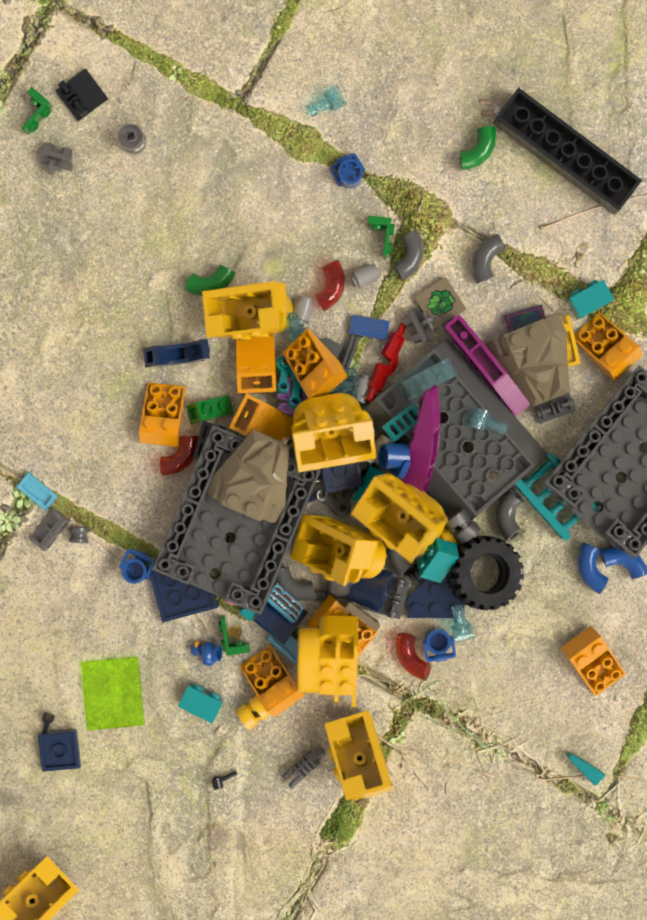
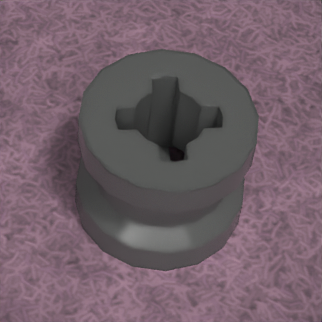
[69,526,89,543]

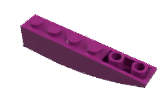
[443,314,530,417]
[400,385,440,493]

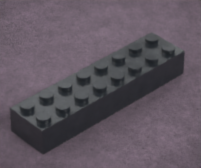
[493,87,642,215]

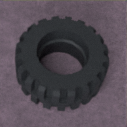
[446,536,524,611]

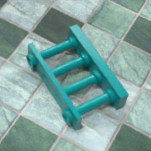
[514,453,600,541]

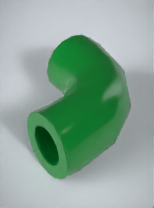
[460,126,496,170]
[185,264,236,296]

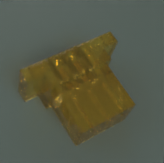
[229,626,242,640]

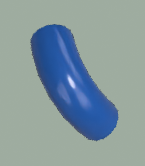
[577,542,608,594]
[600,546,647,579]

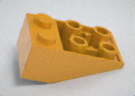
[574,312,642,382]
[282,328,347,398]
[236,335,277,395]
[139,382,186,447]
[229,393,293,443]
[306,594,379,658]
[560,625,626,697]
[239,645,305,717]

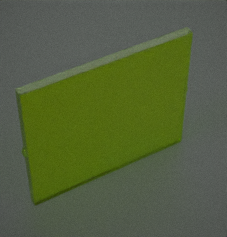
[81,656,145,731]

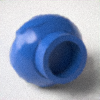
[190,641,222,666]

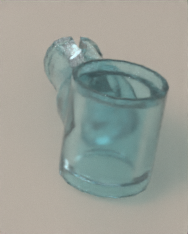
[307,85,347,117]
[287,312,306,344]
[468,407,508,435]
[451,605,474,643]

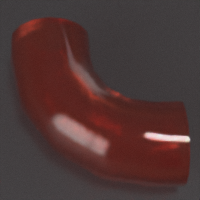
[315,260,345,312]
[160,436,199,476]
[396,633,431,681]

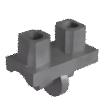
[37,142,73,175]
[402,307,436,344]

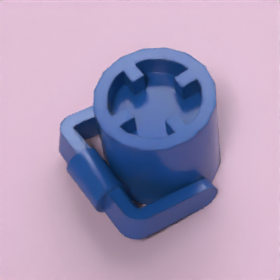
[329,153,365,189]
[378,444,411,479]
[119,549,155,584]
[423,627,456,662]

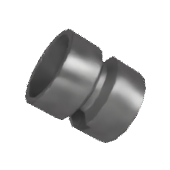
[118,124,146,154]
[445,508,481,545]

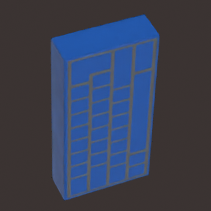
[349,315,390,340]

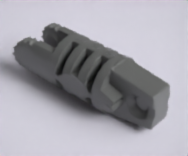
[281,747,326,789]

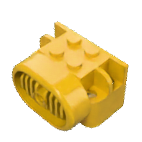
[202,281,293,341]
[291,393,376,472]
[351,473,448,563]
[290,514,386,586]
[297,615,358,707]
[324,710,393,801]
[0,856,79,920]

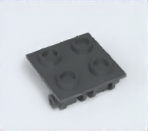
[534,393,575,424]
[363,578,410,619]

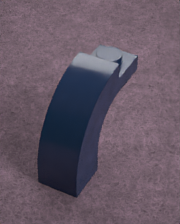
[143,339,210,368]

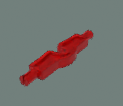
[365,323,406,402]

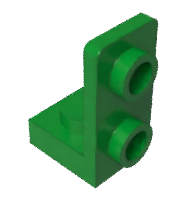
[22,87,53,135]
[367,216,395,259]
[186,395,234,425]
[218,615,250,656]

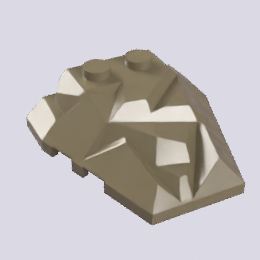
[487,314,570,407]
[206,429,290,523]

